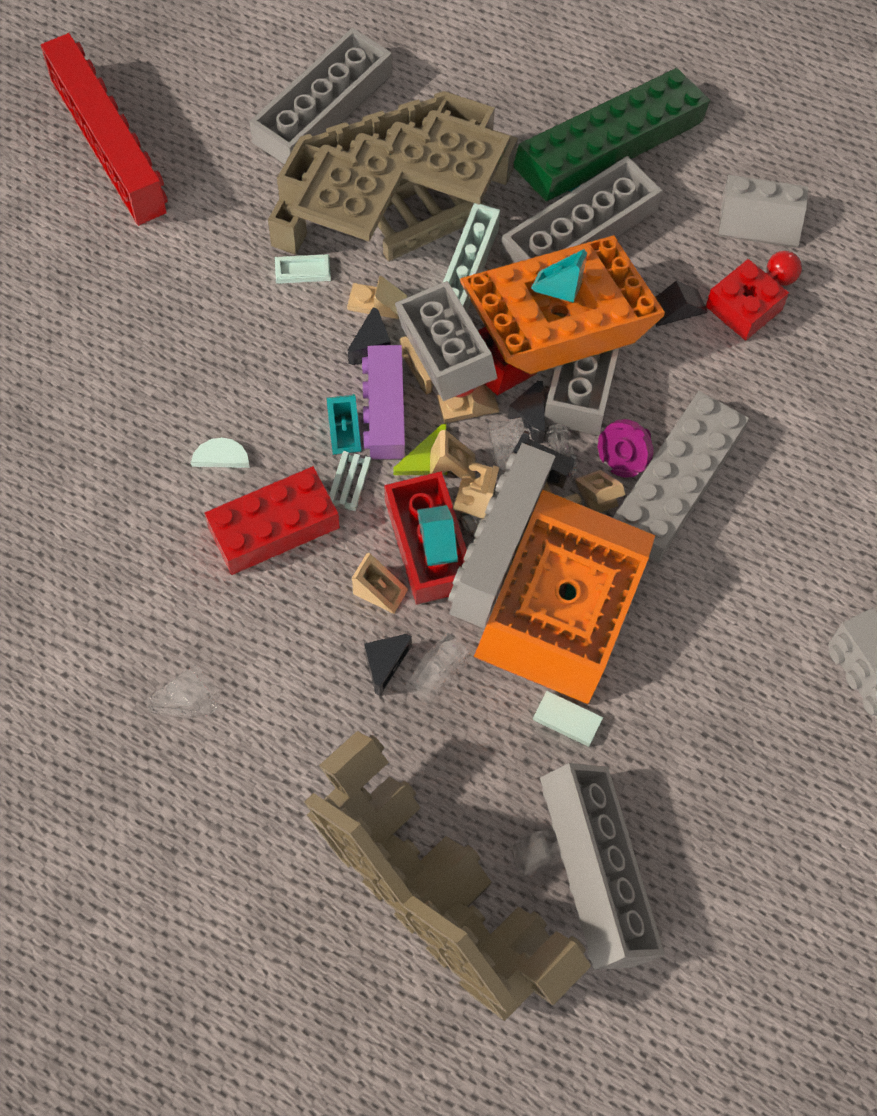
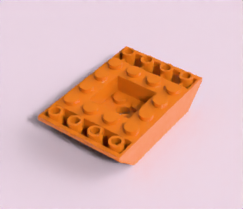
[460,235,665,374]
[474,489,655,705]

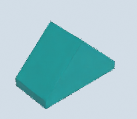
[531,249,587,303]
[326,394,361,455]
[417,505,458,566]

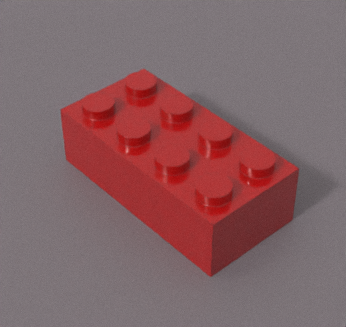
[204,466,340,575]
[384,471,467,605]

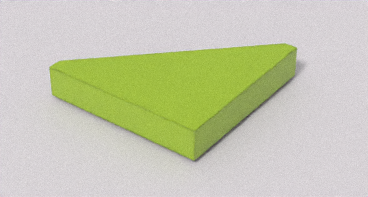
[393,424,447,475]

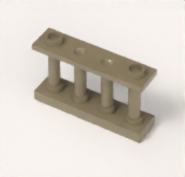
[378,179,483,262]

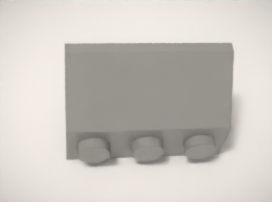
[718,175,808,248]

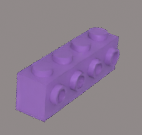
[362,345,405,460]

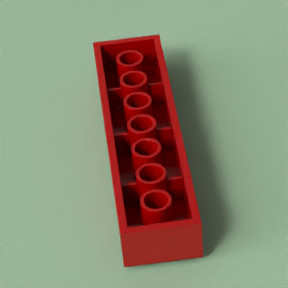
[40,33,168,226]

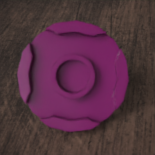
[597,419,654,478]

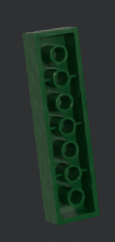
[513,68,711,202]

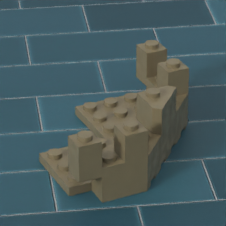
[268,91,518,255]
[304,731,591,1021]

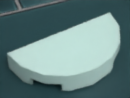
[191,438,250,468]

